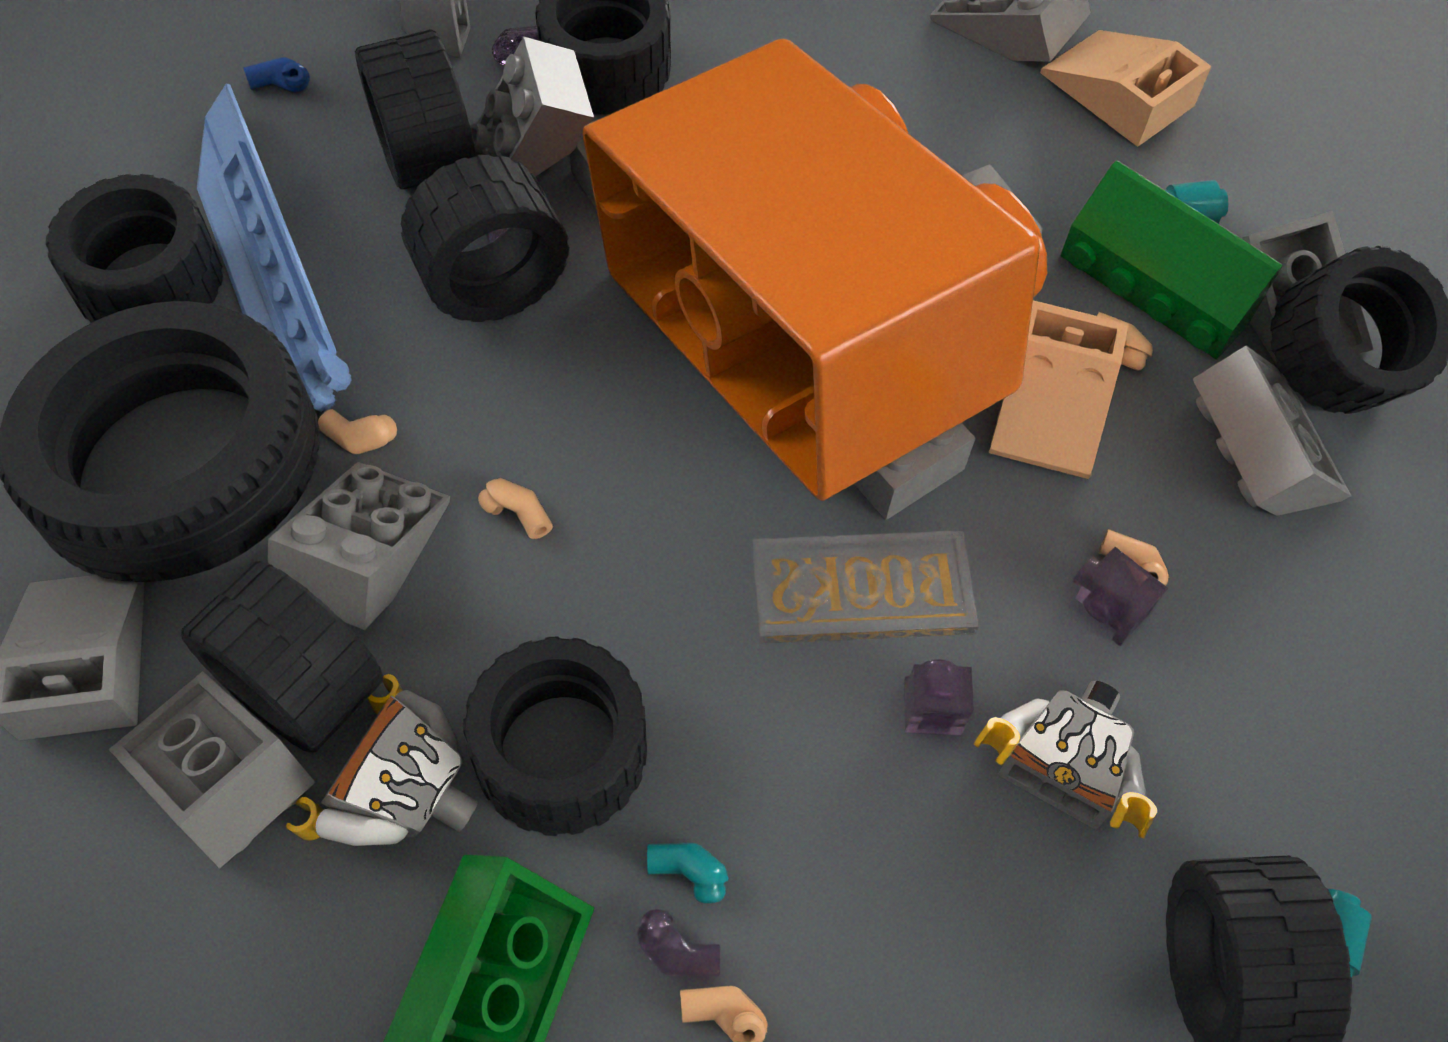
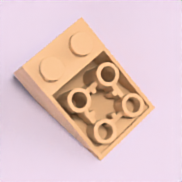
[1040,30,1212,147]
[989,300,1129,479]

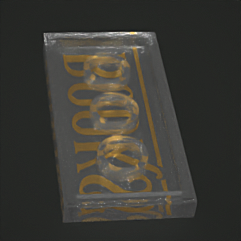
[752,531,979,644]

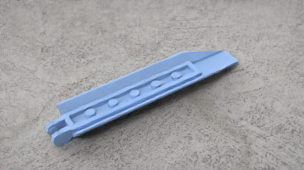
[197,83,352,412]

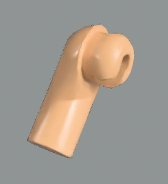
[1097,312,1153,371]

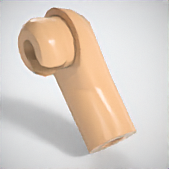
[318,409,397,454]
[478,478,553,539]
[1099,529,1169,594]
[680,986,768,1042]

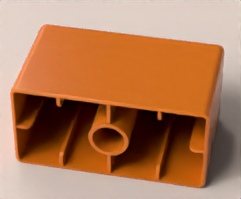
[583,38,1047,501]

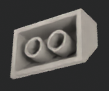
[1193,346,1351,516]

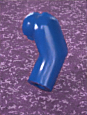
[243,57,310,92]

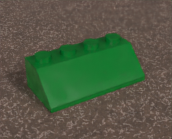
[1060,160,1283,360]
[383,854,595,1042]

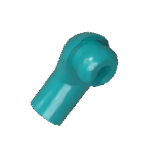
[647,843,729,903]

